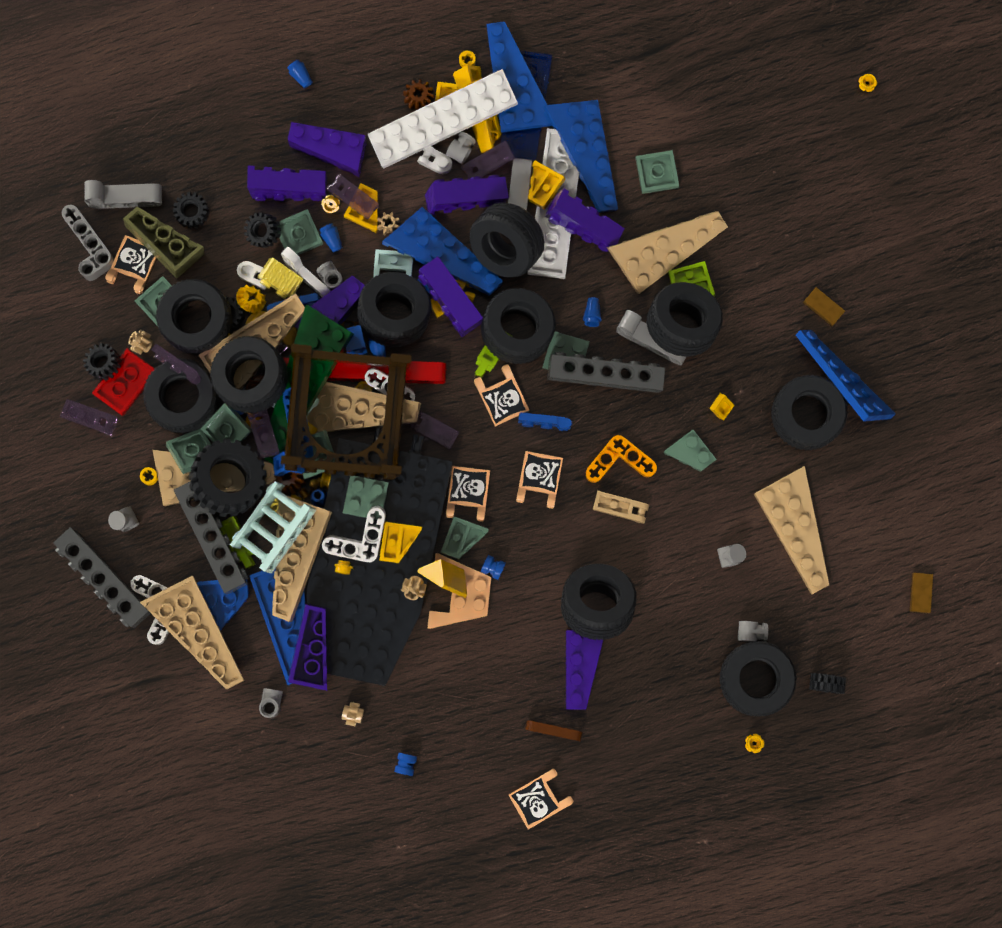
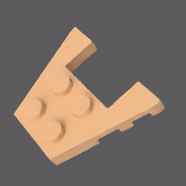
[428,553,491,629]

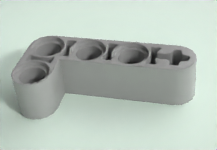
[508,158,532,210]
[84,180,162,209]
[62,205,114,281]
[616,310,686,365]

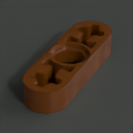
[525,720,583,741]

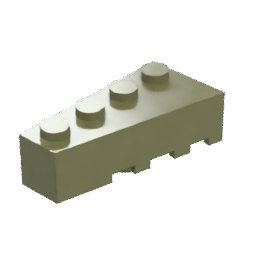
[123,207,205,278]

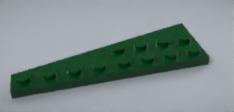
[260,305,354,465]

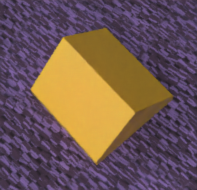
[417,559,467,598]

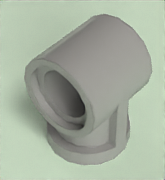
[446,131,476,164]
[316,261,344,291]
[108,506,139,532]
[717,544,746,568]
[738,621,768,642]
[259,688,283,718]

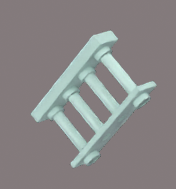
[230,481,316,573]

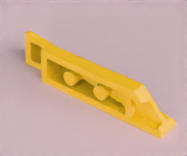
[453,65,501,153]

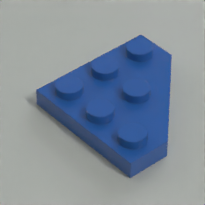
[197,579,249,631]

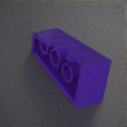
[288,122,367,178]
[247,166,327,201]
[425,175,509,215]
[544,188,625,252]
[418,256,483,337]
[294,276,365,329]
[288,604,327,691]
[566,630,603,710]

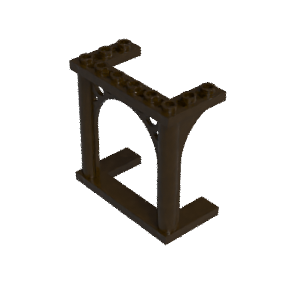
[281,344,412,480]

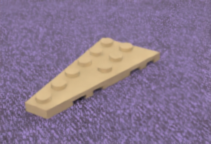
[607,211,728,294]
[199,293,305,390]
[307,382,421,433]
[153,450,276,506]
[754,466,829,595]
[272,495,332,622]
[140,576,245,689]

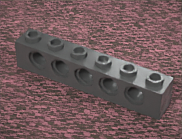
[547,352,665,393]
[174,481,248,595]
[53,527,151,629]

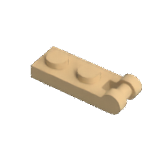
[593,491,649,524]

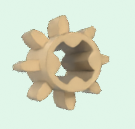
[377,212,400,236]
[128,330,153,355]
[401,576,427,600]
[342,702,364,727]

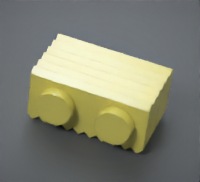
[258,258,304,299]

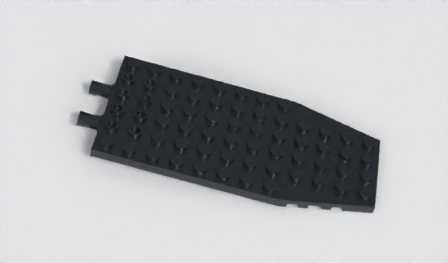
[307,426,453,686]

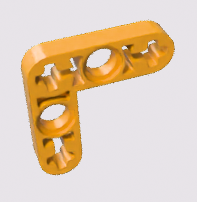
[586,435,657,483]

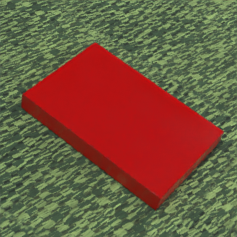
[92,348,155,416]

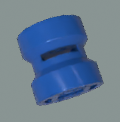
[481,555,506,580]
[394,753,417,776]

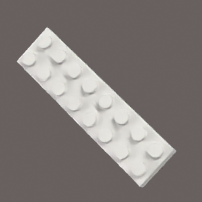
[368,69,518,169]
[528,128,579,279]

